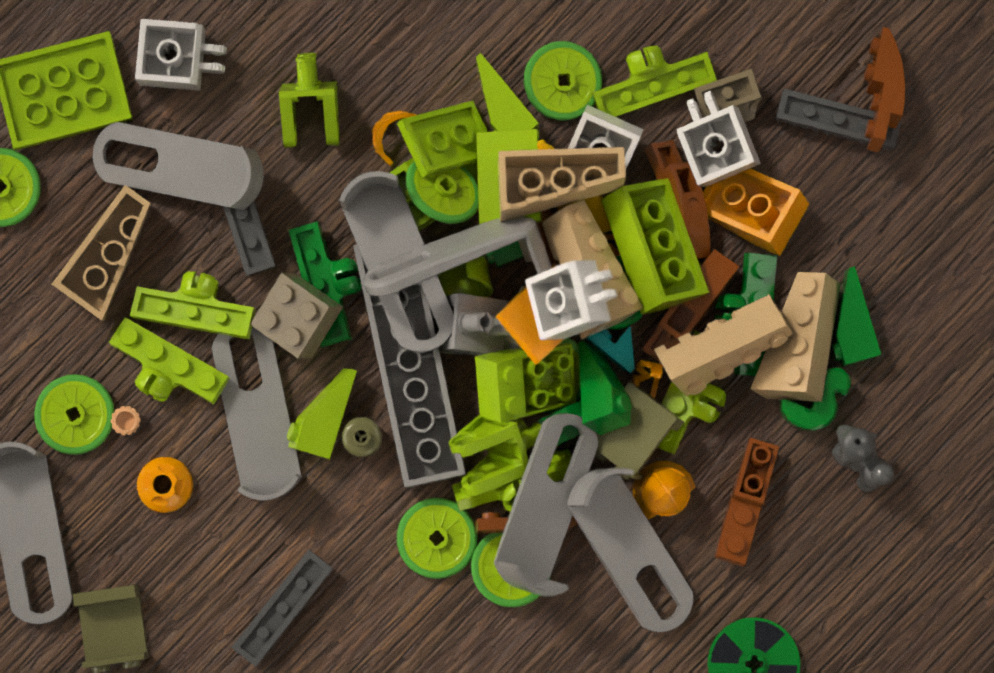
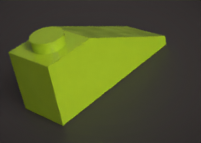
[476,53,539,132]
[287,368,357,459]

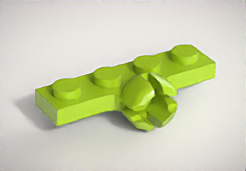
[592,46,717,117]
[130,271,256,339]
[109,317,230,405]
[657,330,726,455]
[452,449,572,512]

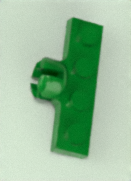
[289,221,362,348]
[714,252,777,377]

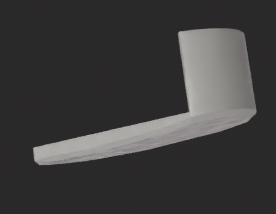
[93,122,264,210]
[339,171,454,353]
[363,216,551,296]
[211,327,302,500]
[494,413,598,596]
[0,442,73,624]
[567,468,693,632]

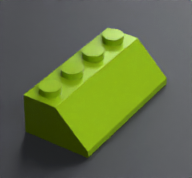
[601,178,709,315]

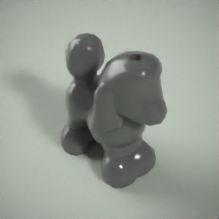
[832,424,894,492]

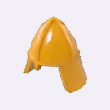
[633,461,695,520]

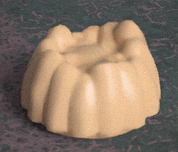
[110,406,140,435]

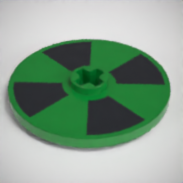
[707,617,800,673]

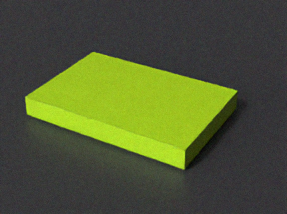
[397,101,488,178]
[476,129,542,224]

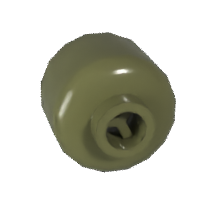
[342,417,382,457]

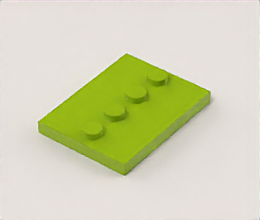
[0,31,133,151]

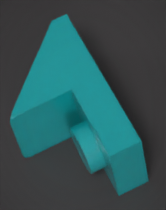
[584,326,635,375]

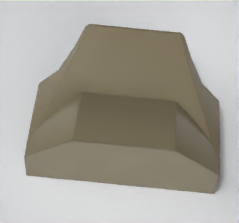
[694,68,762,122]

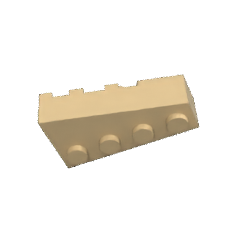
[498,147,626,222]
[52,185,151,321]
[542,200,643,340]
[751,272,841,402]
[654,295,793,396]

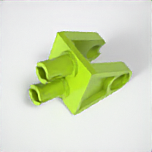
[279,53,339,148]
[449,415,541,496]

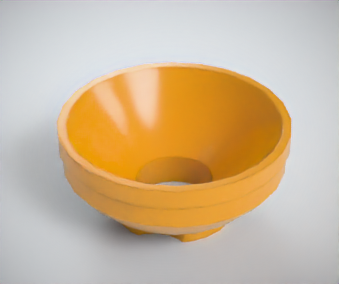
[137,457,193,513]

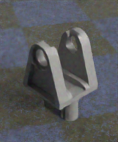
[439,293,511,356]

